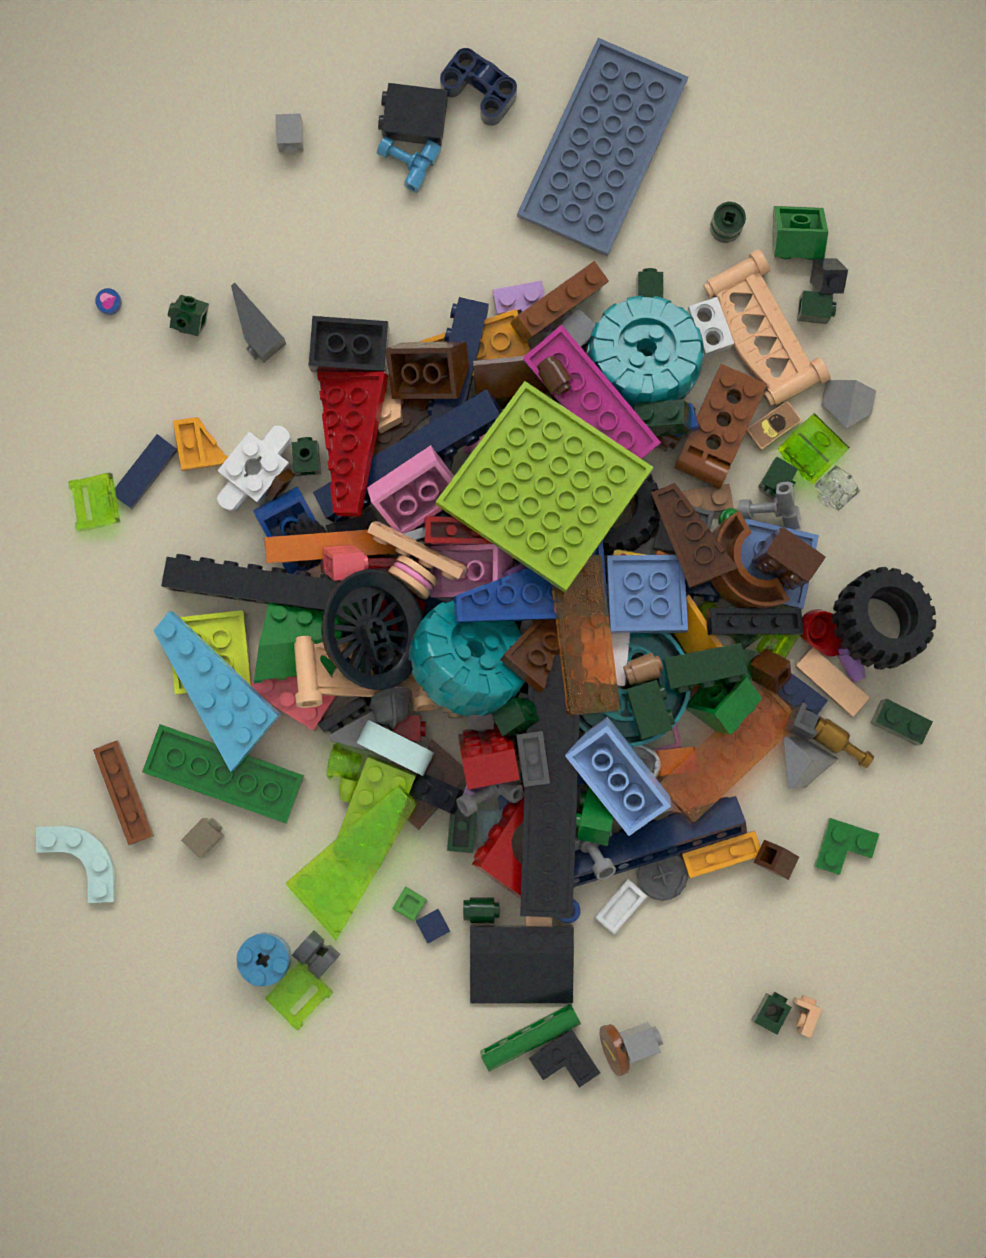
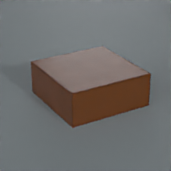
[265,469,296,500]

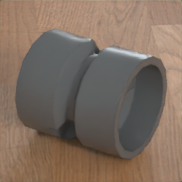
[292,930,341,979]

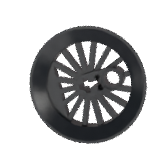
[321,569,423,690]

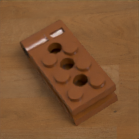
[674,364,767,489]

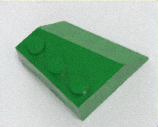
[254,602,344,684]

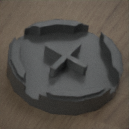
[636,855,688,901]

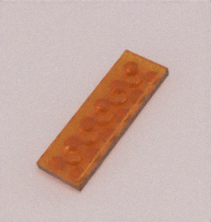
[552,555,620,716]
[660,687,792,824]

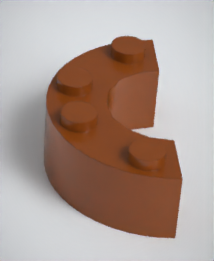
[711,511,790,608]

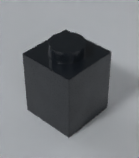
[810,258,848,294]

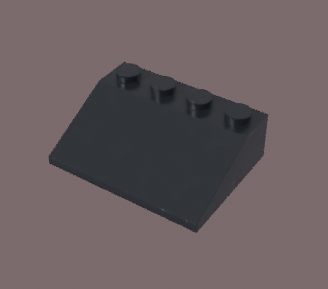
[470,925,574,1003]

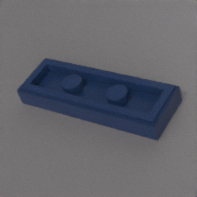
[111,434,177,509]

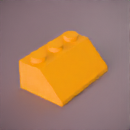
[668,595,722,654]

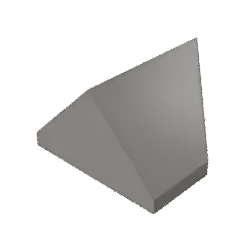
[821,380,876,429]
[784,736,838,789]

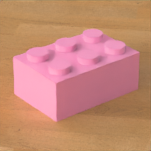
[367,445,454,534]

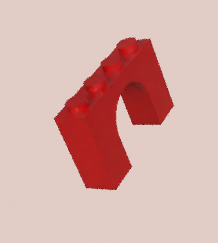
[471,781,582,899]

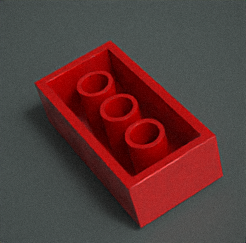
[458,723,520,790]

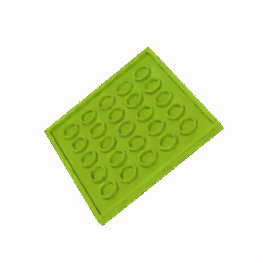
[435,381,654,593]

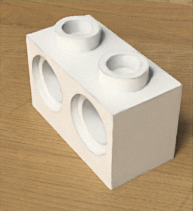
[687,297,734,359]

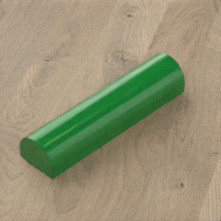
[480,1004,581,1072]

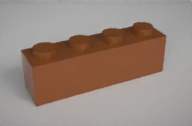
[510,261,609,344]

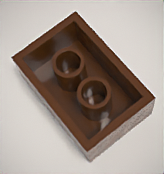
[752,527,826,590]

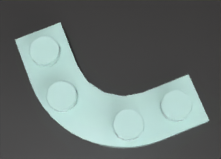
[36,826,115,903]

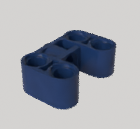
[440,48,517,126]

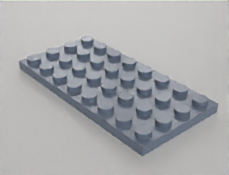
[517,38,688,257]

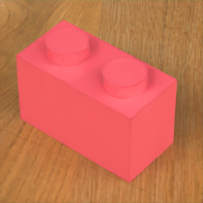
[323,545,368,581]

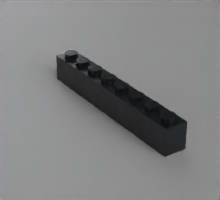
[161,554,346,614]

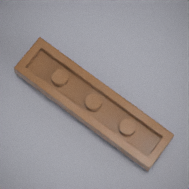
[630,484,733,521]

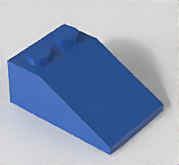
[253,486,321,574]

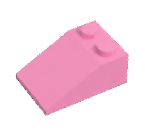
[430,544,513,598]

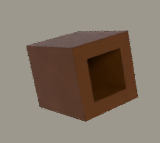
[750,648,792,694]
[753,839,799,880]

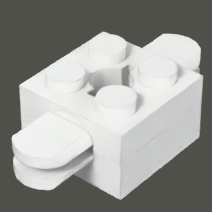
[217,426,292,512]

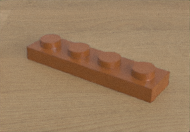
[93,740,154,845]

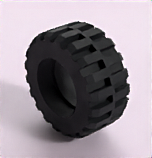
[603,473,660,555]
[832,567,936,670]

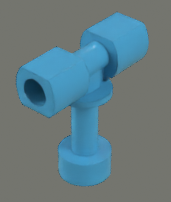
[377,136,441,193]

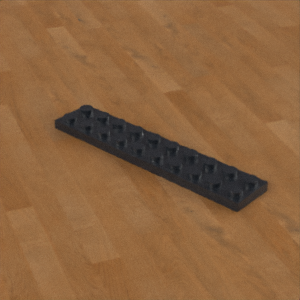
[520,655,582,918]

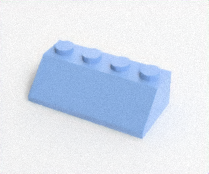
[565,717,671,836]

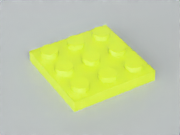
[172,610,252,695]

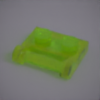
[68,472,120,532]
[265,962,334,1031]

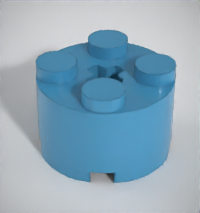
[237,932,291,986]

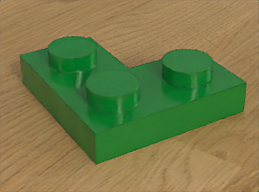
[814,818,879,875]

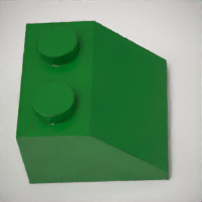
[772,206,828,260]
[686,676,763,735]

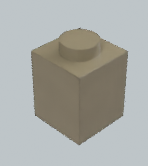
[181,818,224,858]

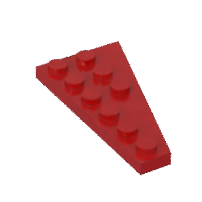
[317,372,388,517]

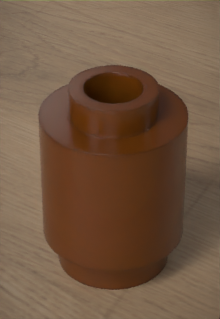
[537,356,573,396]

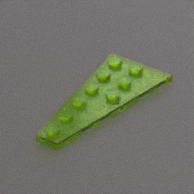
[285,784,417,941]

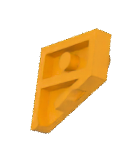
[173,417,228,472]

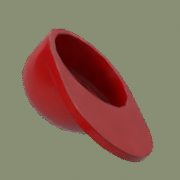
[800,609,842,657]

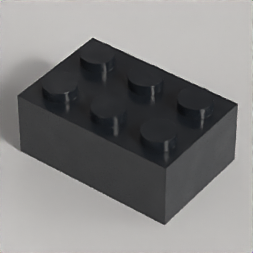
[308,316,390,373]

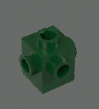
[168,295,209,336]

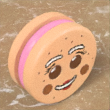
[388,555,438,599]

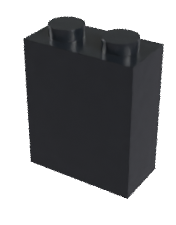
[378,83,448,146]

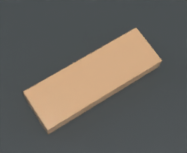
[795,647,870,717]

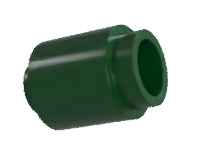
[463,897,500,923]

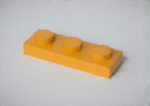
[681,831,760,878]

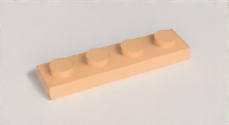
[367,521,469,580]

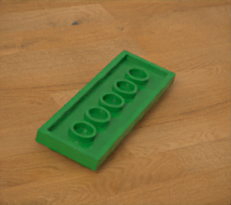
[142,724,304,824]

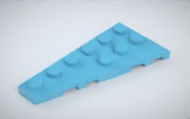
[153,611,281,772]

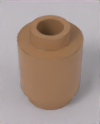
[623,653,664,686]

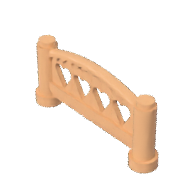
[703,249,831,406]
[294,636,439,712]

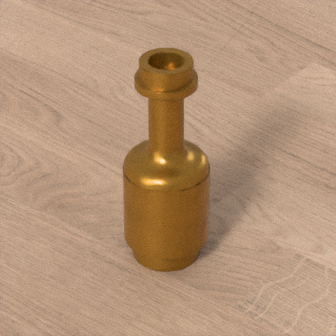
[813,717,874,768]

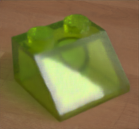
[777,413,850,485]

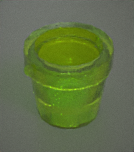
[326,743,362,780]

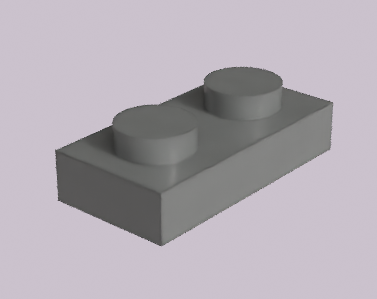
[517,731,550,787]

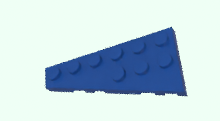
[454,541,609,623]

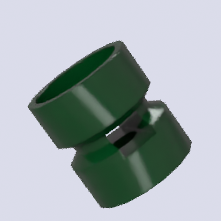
[710,201,746,243]

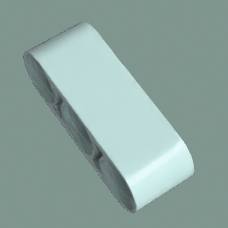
[356,720,434,776]

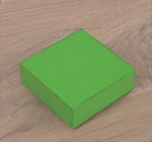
[392,886,427,922]

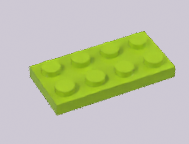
[332,755,417,869]

